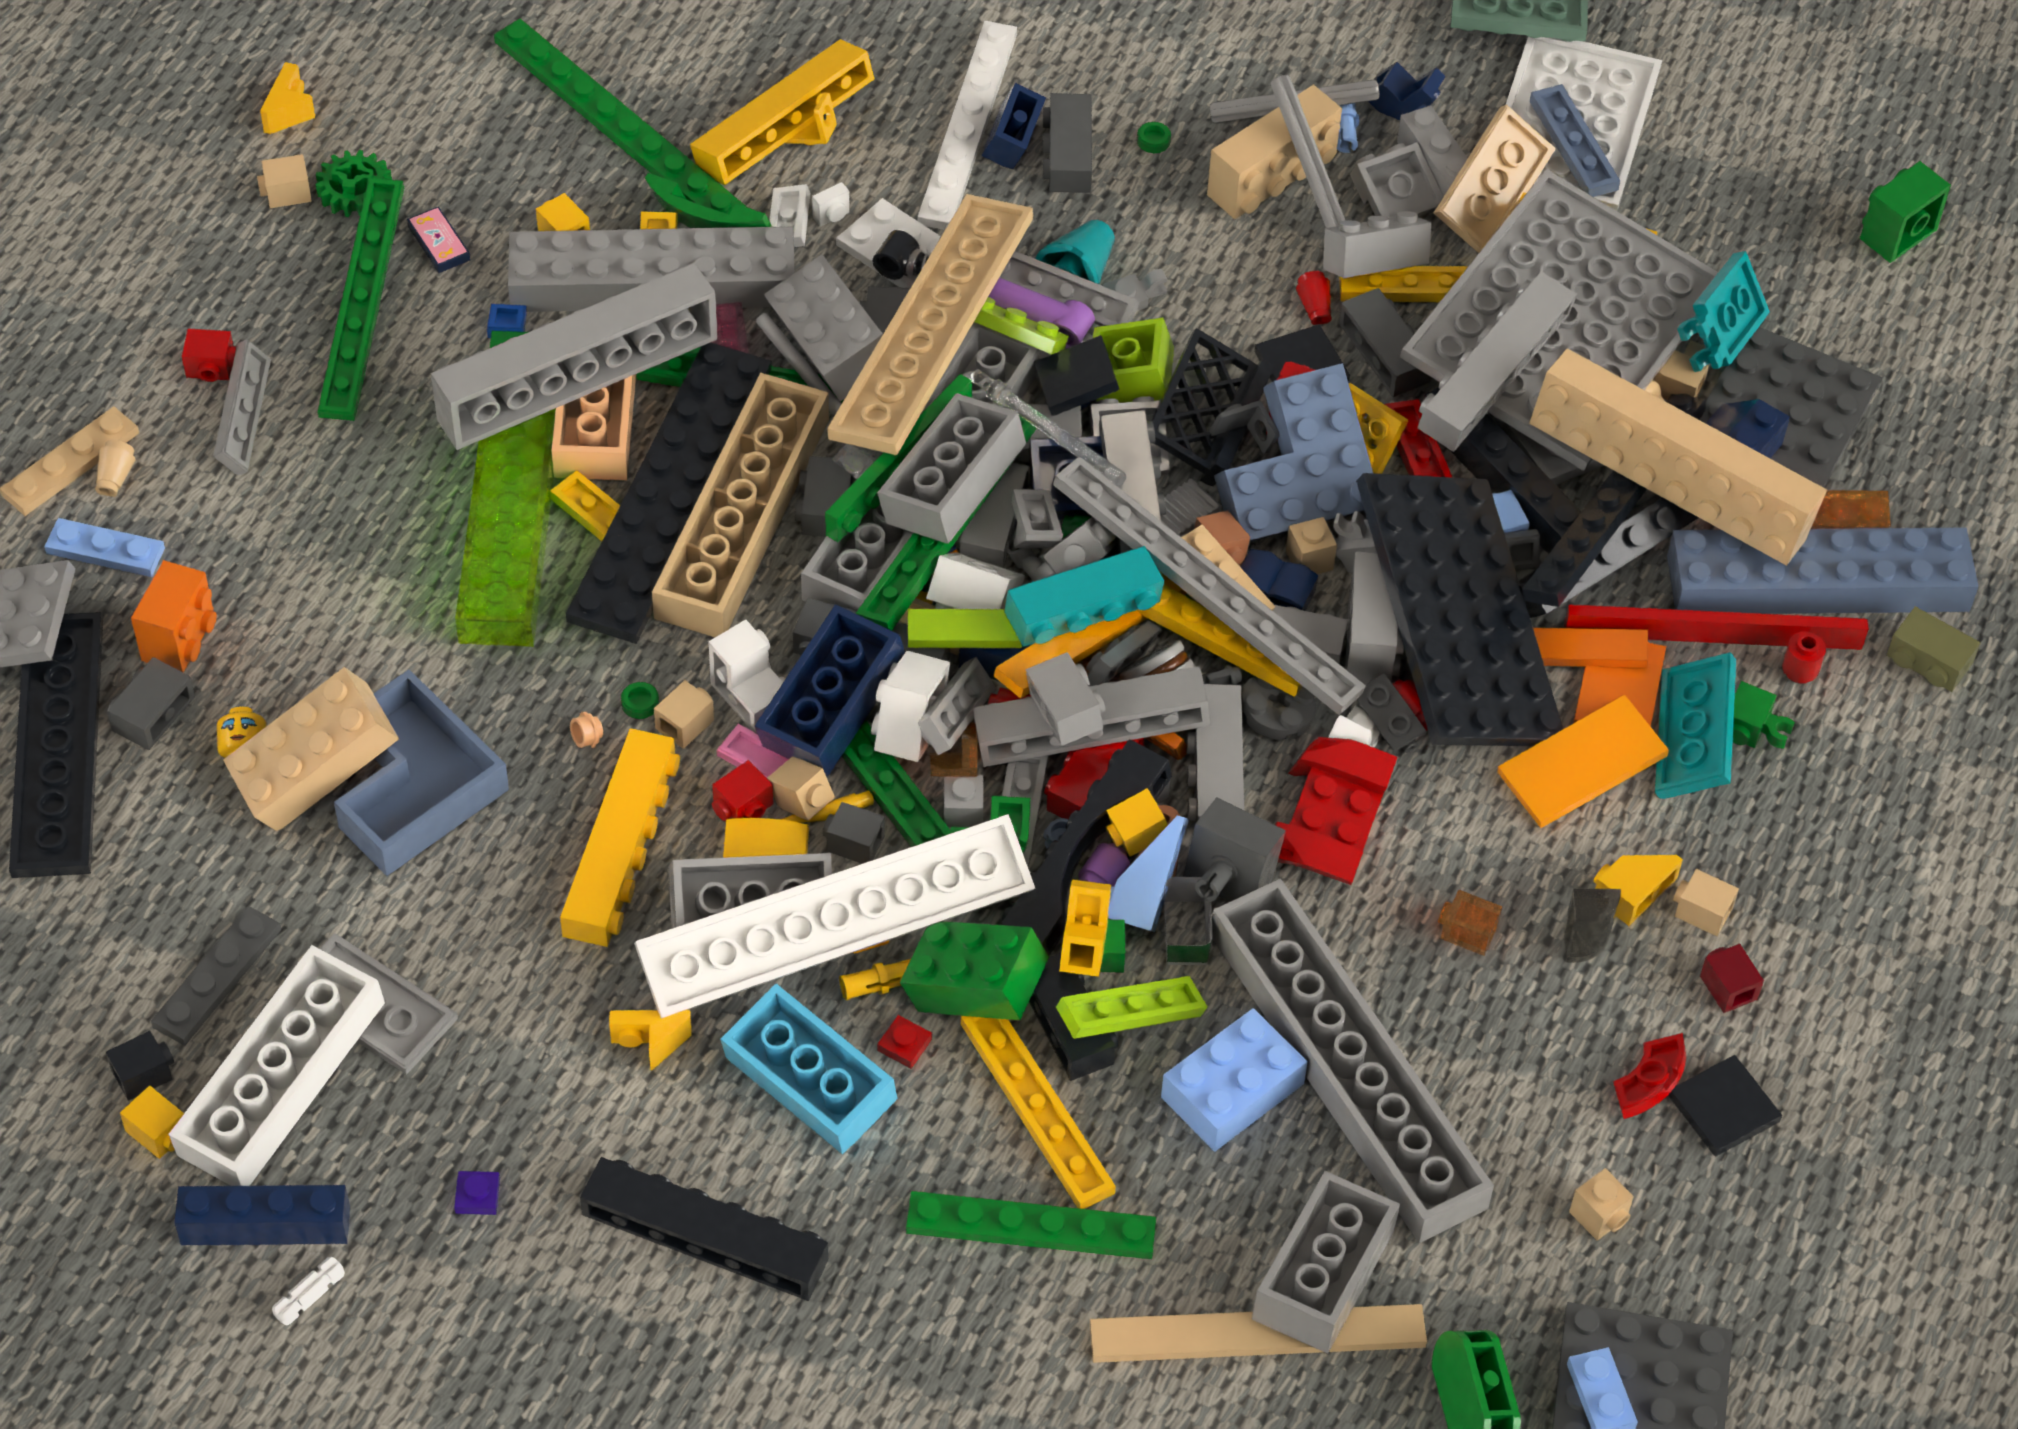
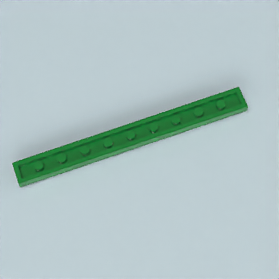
[494,18,746,214]

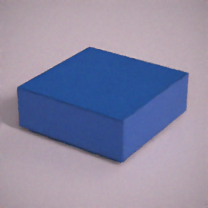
[487,304,527,338]

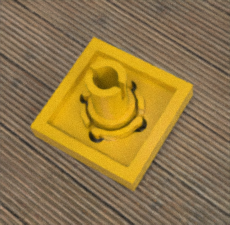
[1349,383,1408,474]

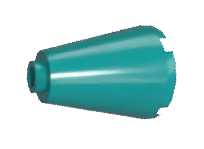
[1035,220,1115,284]

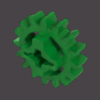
[315,150,392,217]

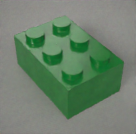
[900,921,1049,1020]

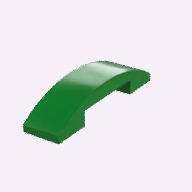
[645,173,772,228]

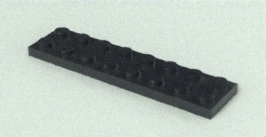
[9,612,103,878]

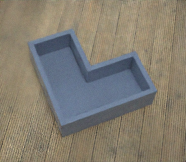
[1214,363,1373,542]
[334,670,509,876]

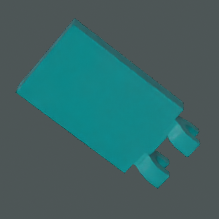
[1677,251,1770,372]

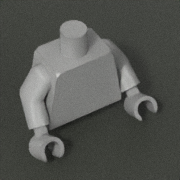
[1006,517,1117,581]

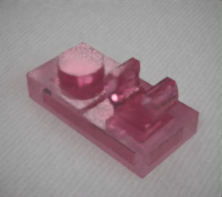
[712,302,749,354]

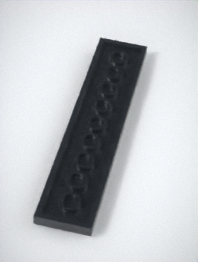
[566,342,772,644]

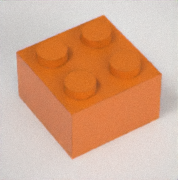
[131,560,217,672]

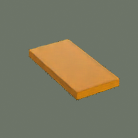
[1498,695,1669,828]

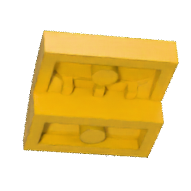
[723,818,809,858]

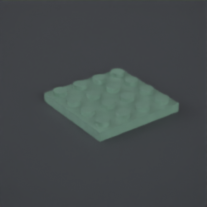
[1450,0,1588,42]

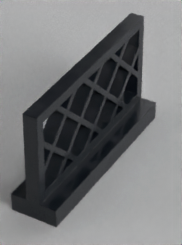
[1151,328,1274,487]

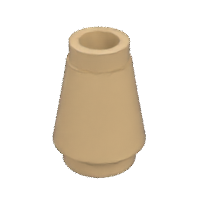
[95,440,136,497]

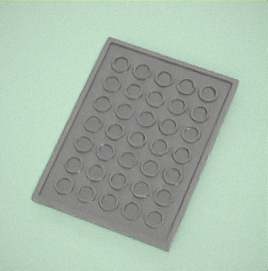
[1400,169,1718,471]

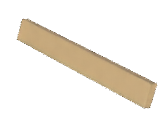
[1090,1304,1427,1363]

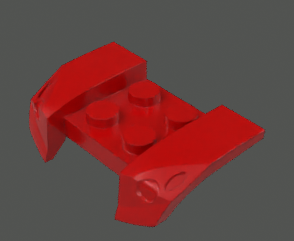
[1274,737,1398,885]

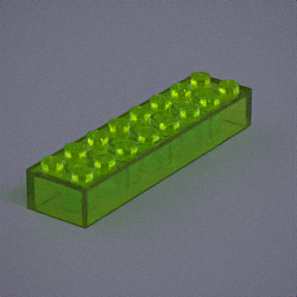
[455,408,556,647]

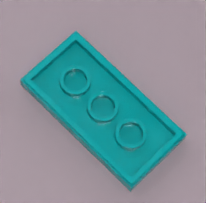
[1655,652,1736,799]

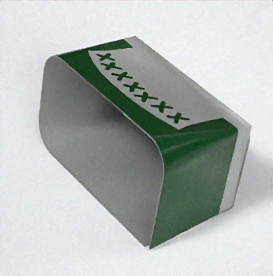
[1165,877,1213,965]

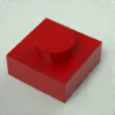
[877,1015,932,1069]

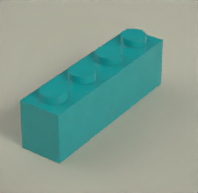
[1004,546,1164,647]

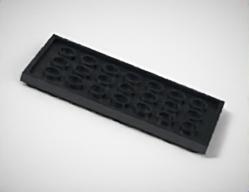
[1356,473,1563,746]

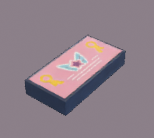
[407,206,470,273]

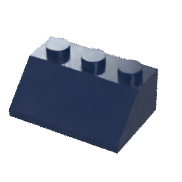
[1706,399,1790,458]

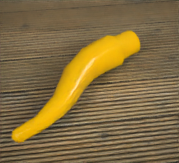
[780,790,874,823]

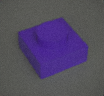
[454,1171,500,1215]

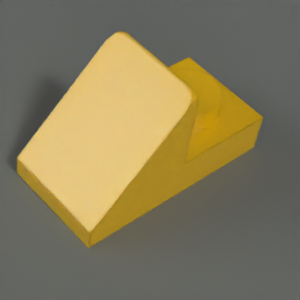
[260,62,315,134]
[609,1010,692,1070]

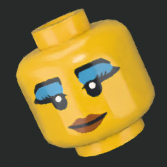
[217,706,267,759]

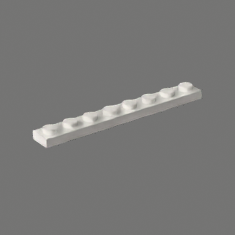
[918,21,1017,230]

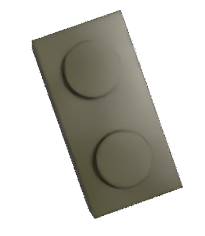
[1886,606,1981,692]

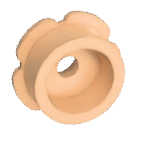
[570,712,603,748]

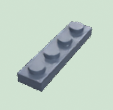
[1529,84,1620,197]

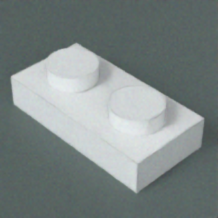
[770,184,811,247]

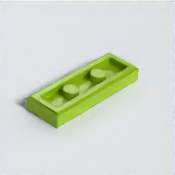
[907,609,1022,648]

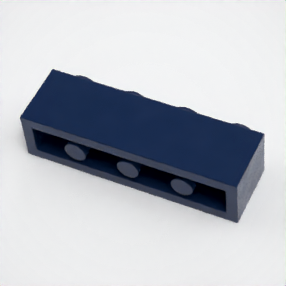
[175,1185,350,1245]

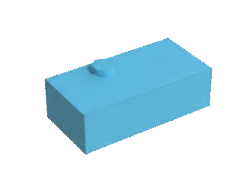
[720,984,898,1154]

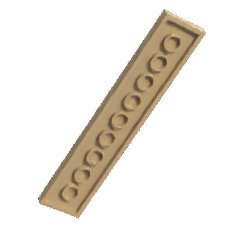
[827,194,1033,455]

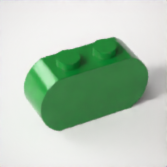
[1432,1330,1521,1429]

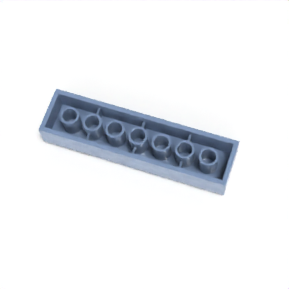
[1667,528,1978,614]

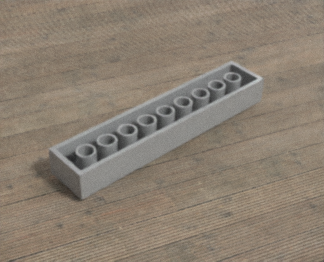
[801,322,1039,611]
[1212,878,1494,1243]

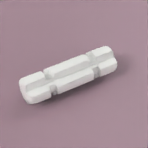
[272,1257,344,1325]

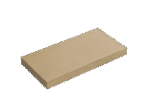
[1434,105,1556,253]

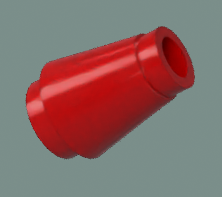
[1296,271,1332,325]

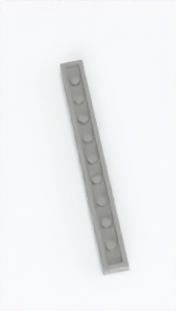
[1053,456,1366,715]

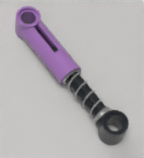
[872,230,1095,349]

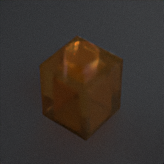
[1438,890,1503,956]

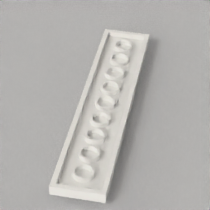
[634,814,1035,1019]

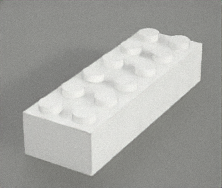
[168,945,385,1186]

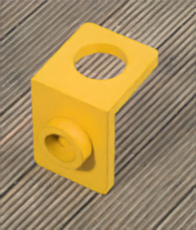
[785,93,837,145]

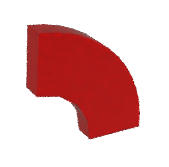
[1613,1033,1686,1119]

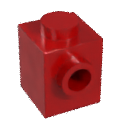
[182,329,237,382]
[712,760,774,821]

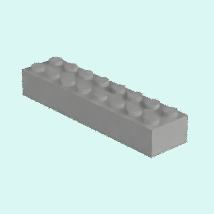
[508,227,794,312]
[431,263,717,450]

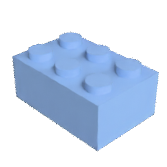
[1161,1008,1308,1152]

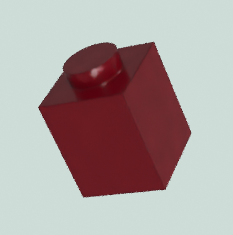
[1700,943,1764,1013]

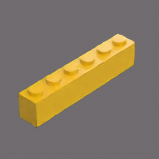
[690,39,874,185]
[560,728,680,947]

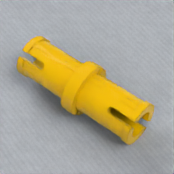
[839,959,911,1000]

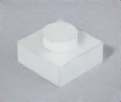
[812,182,849,227]

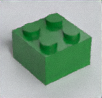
[1860,161,1951,263]

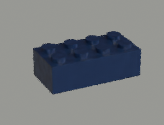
[755,604,905,777]

